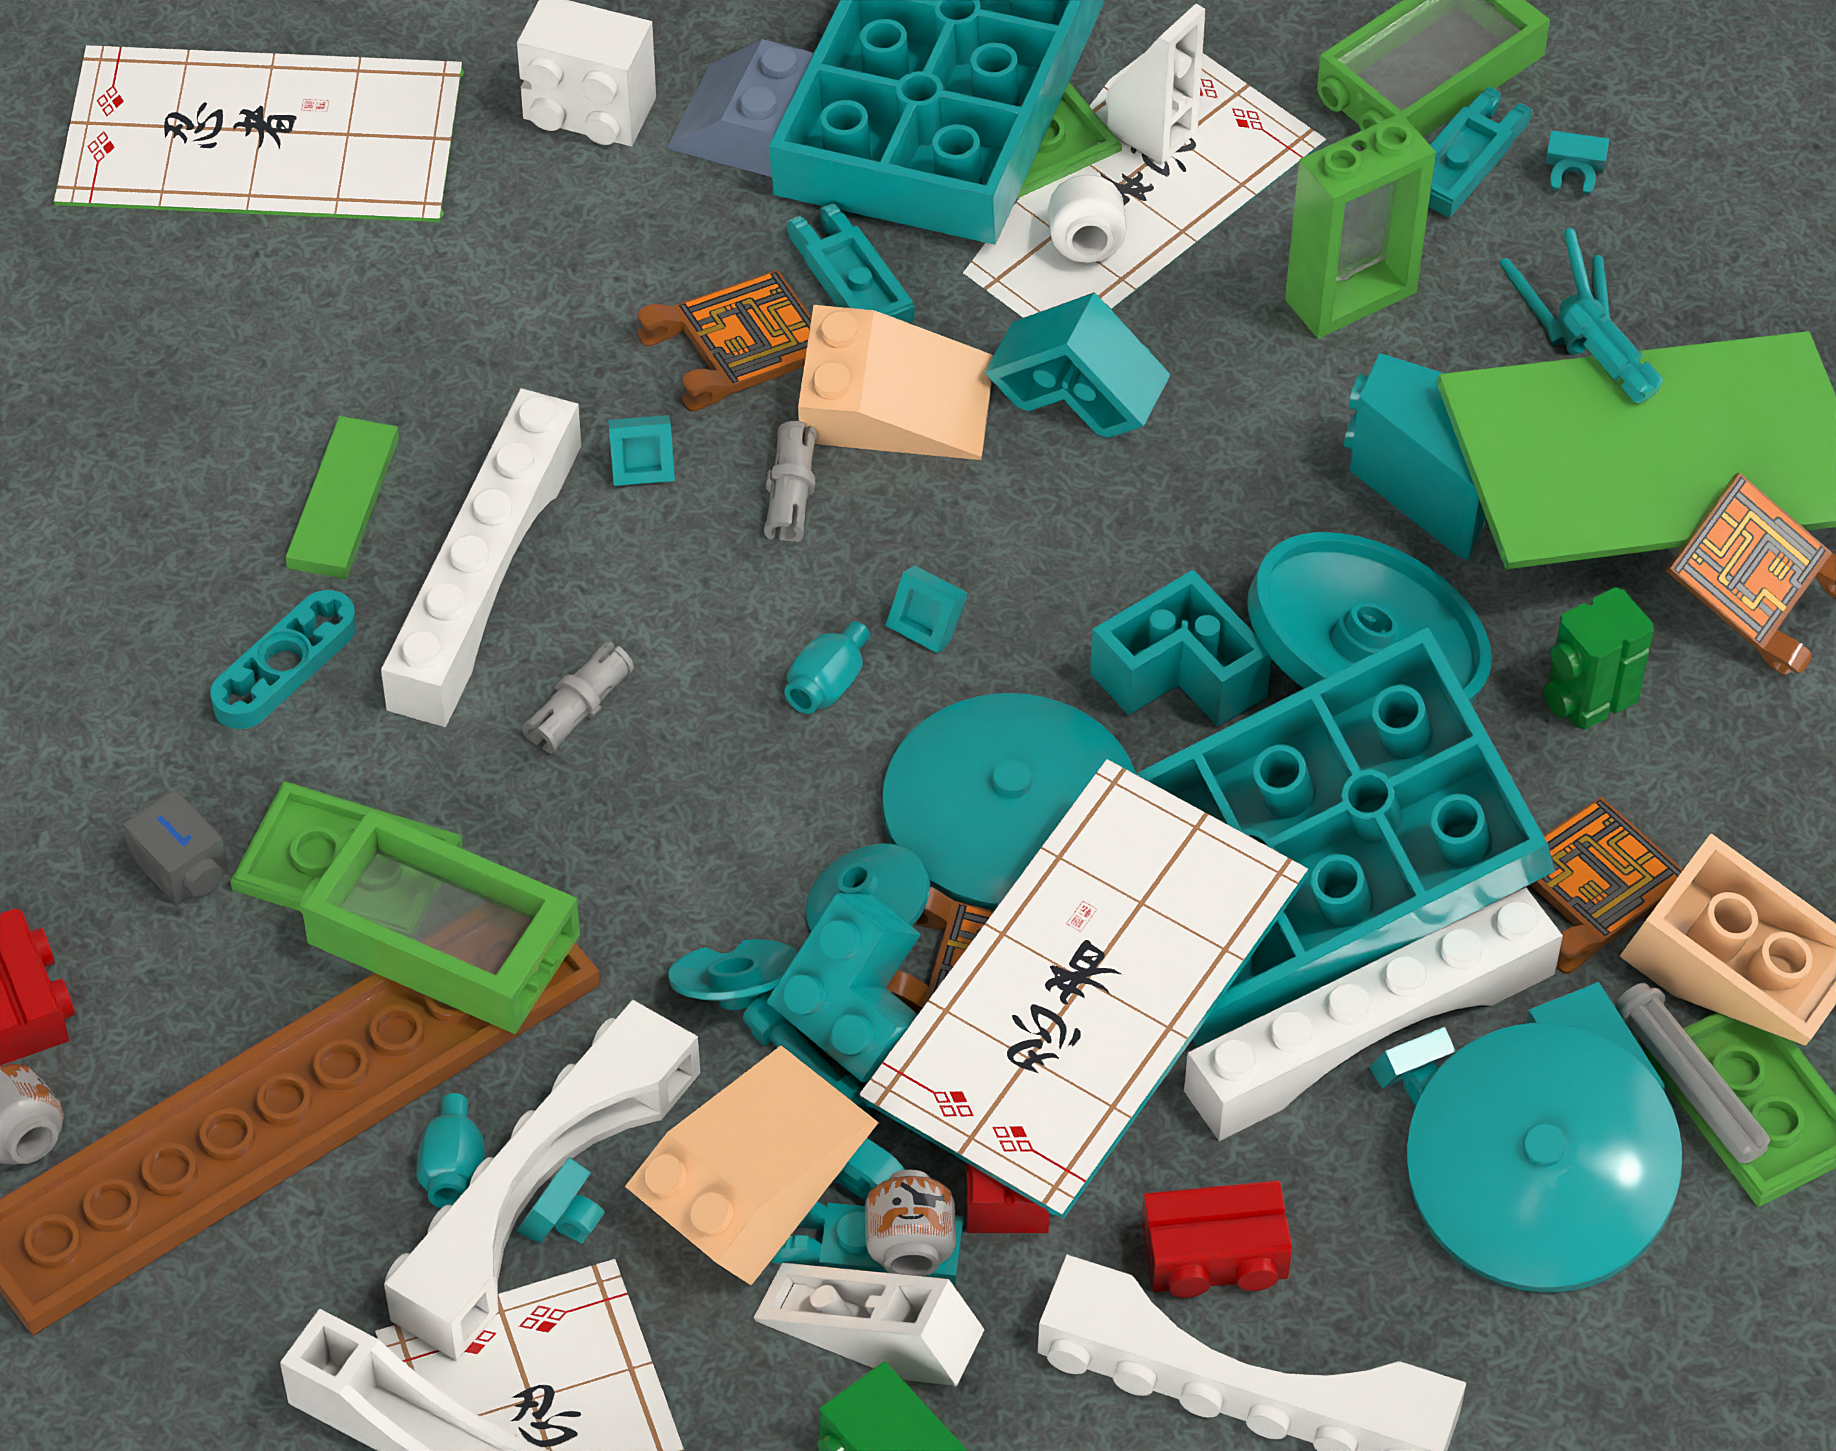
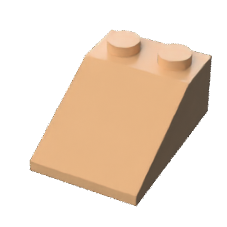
[798,305,994,460]
[1620,834,1836,1046]
[625,1046,879,1285]

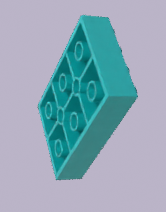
[768,0,1105,245]
[1135,627,1555,1048]

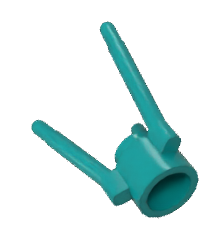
[1500,228,1611,355]

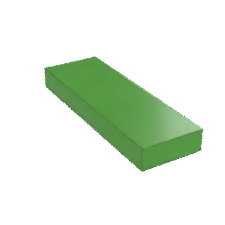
[286,416,399,579]

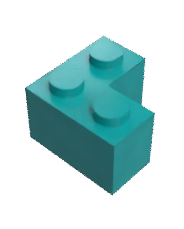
[984,292,1171,438]
[1090,570,1271,727]
[766,893,921,1082]

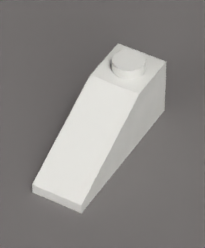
[1106,4,1205,165]
[754,1263,984,1386]

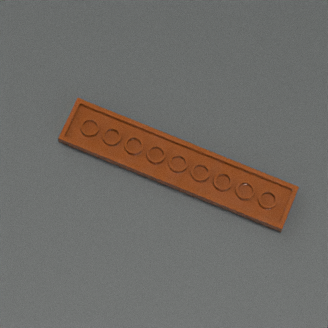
[0,904,600,1336]

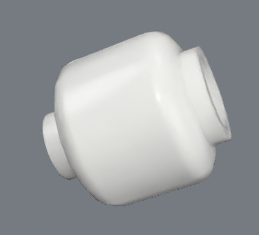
[1048,174,1127,263]

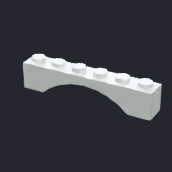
[381,388,581,727]
[1184,887,1563,1141]
[384,1000,701,1361]
[1038,1255,1466,1451]
[280,1309,550,1451]

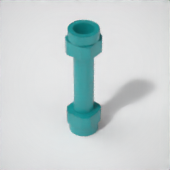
[743,993,873,1114]

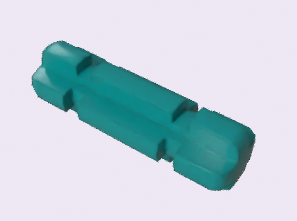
[1563,297,1663,404]

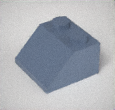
[668,39,814,177]

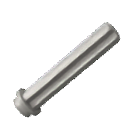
[1615,983,1770,1164]

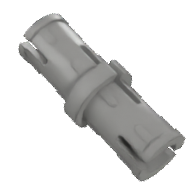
[764,421,817,542]
[522,642,634,754]

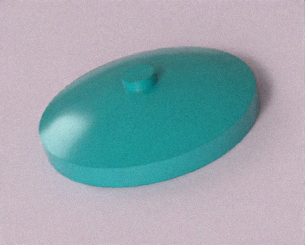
[1247,532,1492,705]
[883,693,1136,911]
[1407,1023,1682,1292]

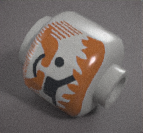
[0,1064,64,1165]
[865,1170,956,1277]

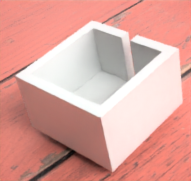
[517,0,656,146]

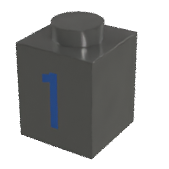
[123,789,229,906]

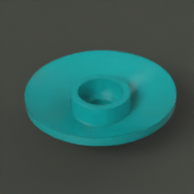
[805,843,930,932]
[668,939,798,1010]

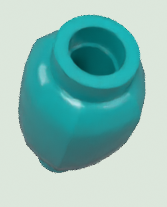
[784,621,870,714]
[416,1093,485,1208]

